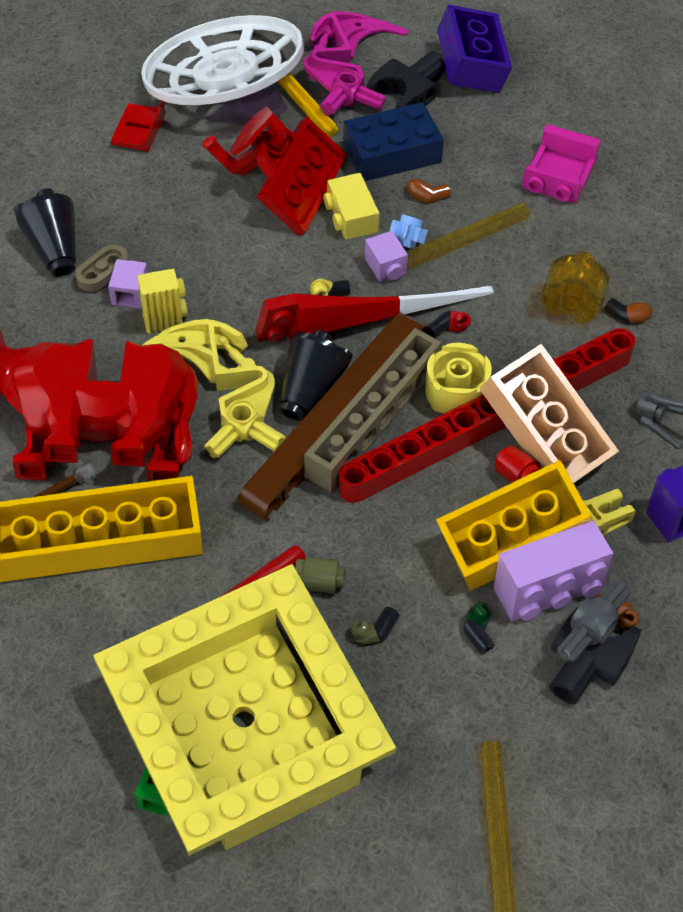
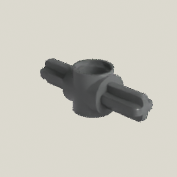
[557,580,631,663]

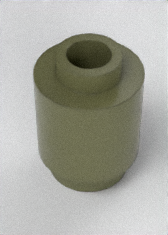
[295,556,345,594]

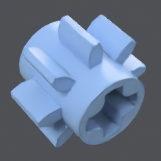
[390,214,428,249]

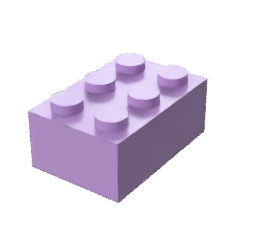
[493,520,614,622]

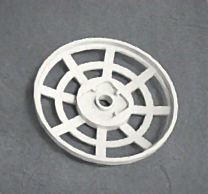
[141,15,304,105]

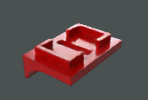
[111,101,166,152]

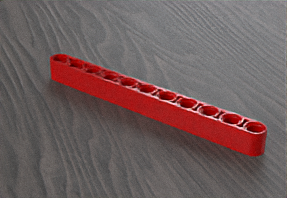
[339,328,635,503]

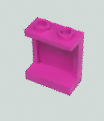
[522,124,601,203]

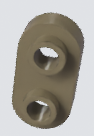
[75,245,129,292]

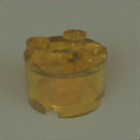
[541,251,610,323]

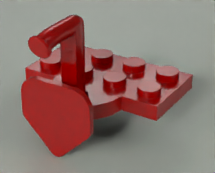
[202,107,347,235]

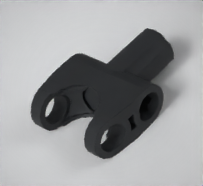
[366,51,446,108]
[549,604,642,705]

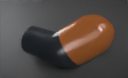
[604,298,652,325]

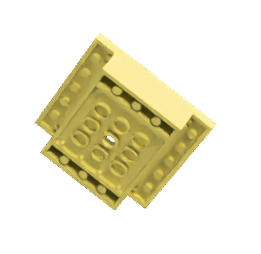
[93,564,396,856]

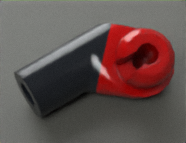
[427,311,471,339]

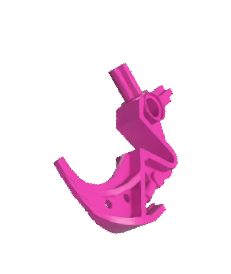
[303,11,409,116]

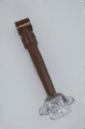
[33,459,97,497]

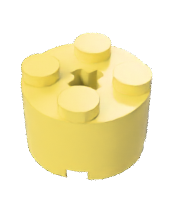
[425,343,492,414]

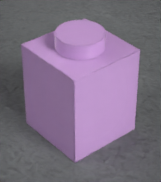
[365,231,408,282]
[108,259,148,308]

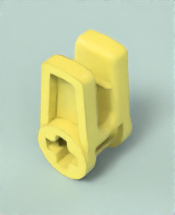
[583,489,636,536]

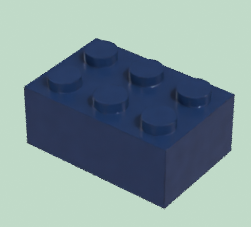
[343,102,444,181]

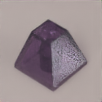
[205,83,288,128]

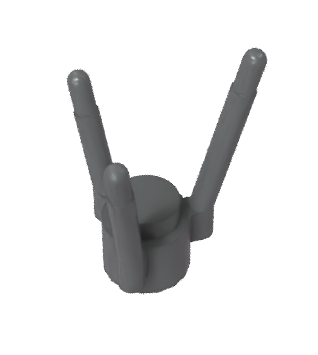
[635,391,683,449]

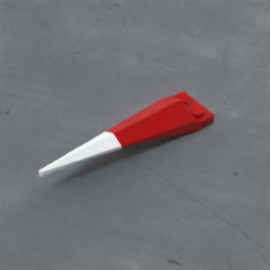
[255,286,494,342]

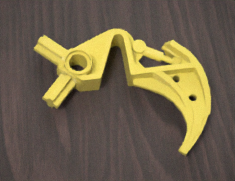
[143,319,286,459]

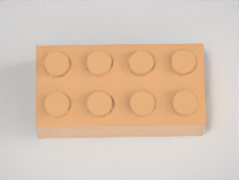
[480,344,619,483]

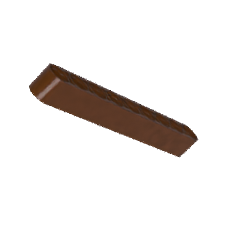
[237,312,428,521]

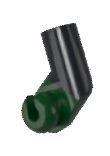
[463,602,495,655]

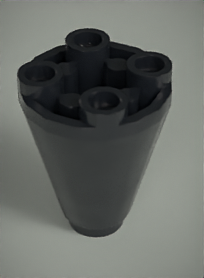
[14,188,76,277]
[279,330,353,421]

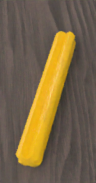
[277,73,338,137]

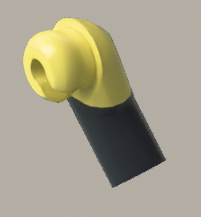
[310,278,350,296]

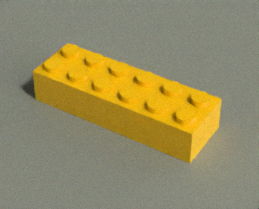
[0,476,203,582]

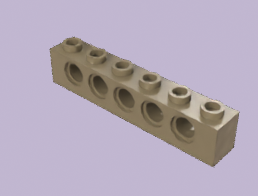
[304,328,442,493]

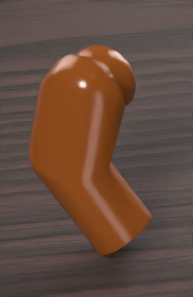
[406,179,450,204]

